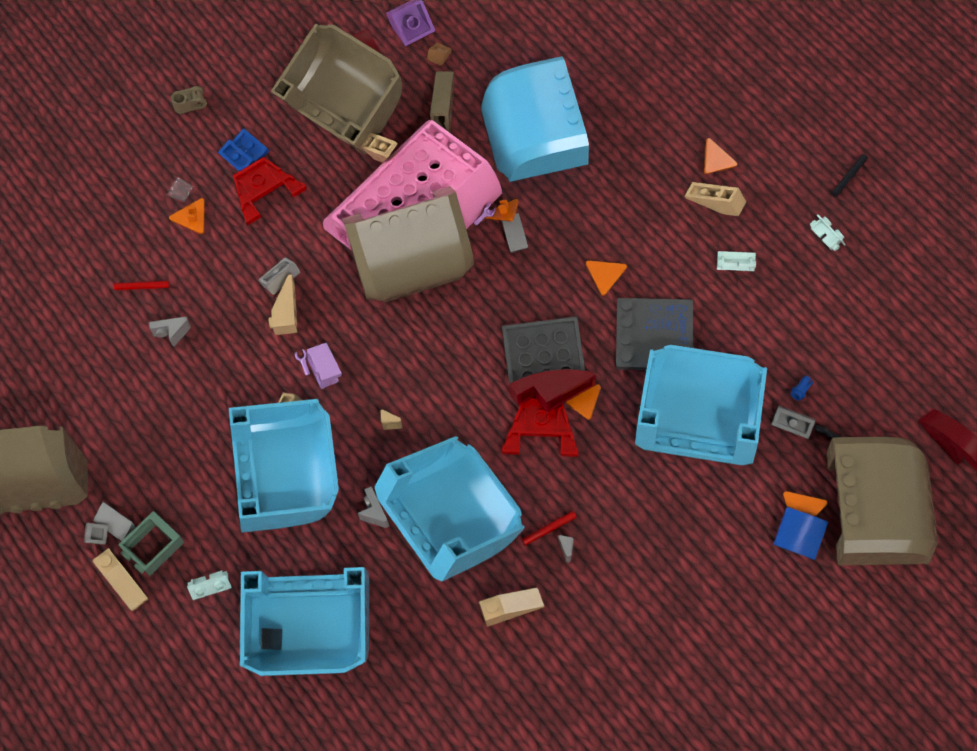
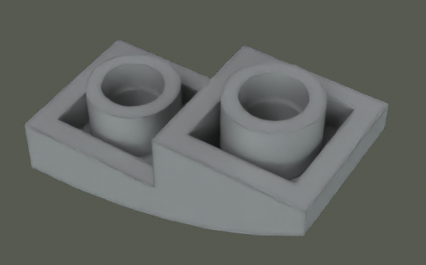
[502,213,528,253]

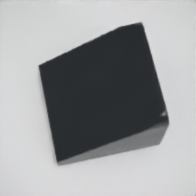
[261,628,283,650]

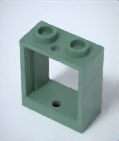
[118,511,184,576]

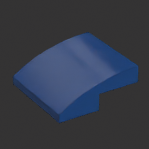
[218,128,270,171]
[773,507,828,560]

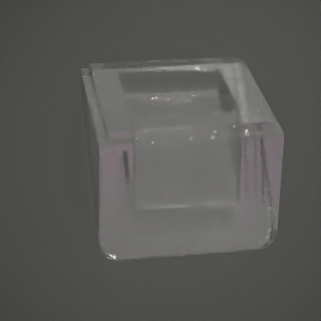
[166,177,193,202]

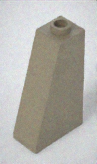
[430,71,454,133]

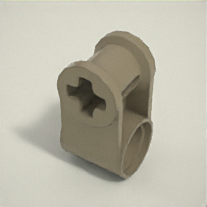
[171,86,207,114]

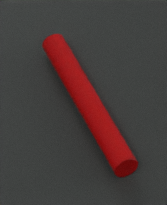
[113,281,170,290]
[521,511,577,546]

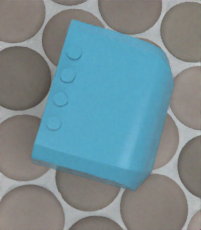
[481,56,589,182]
[635,345,767,465]
[229,399,339,533]
[375,436,525,581]
[240,567,369,676]

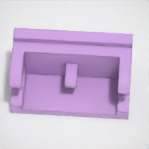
[306,343,342,389]

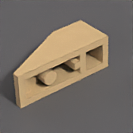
[360,132,398,163]
[685,182,746,216]
[269,275,298,335]
[92,548,148,612]
[479,588,544,627]

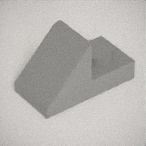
[149,317,191,347]
[358,487,389,528]

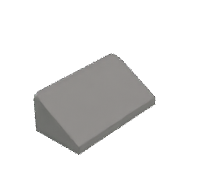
[258,257,300,295]
[771,405,816,439]
[93,502,136,541]

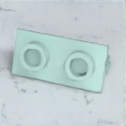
[810,214,846,251]
[717,251,756,271]
[187,570,232,600]

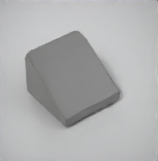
[84,523,108,545]
[558,535,574,563]

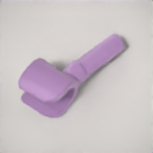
[474,202,496,225]
[295,349,310,375]

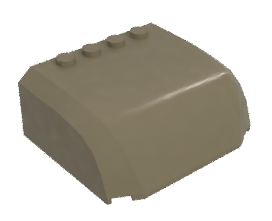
[271,24,402,155]
[342,186,474,302]
[0,426,88,515]
[827,437,938,565]

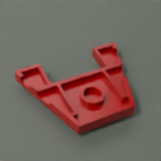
[233,157,307,226]
[502,398,578,457]

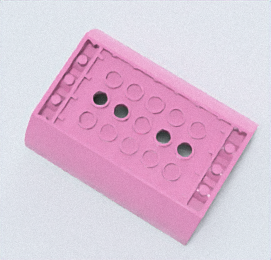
[323,120,502,251]

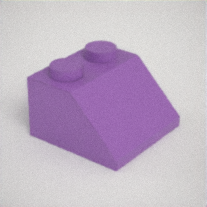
[386,0,435,46]

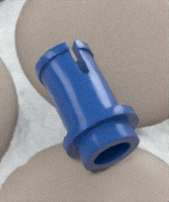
[791,376,813,401]

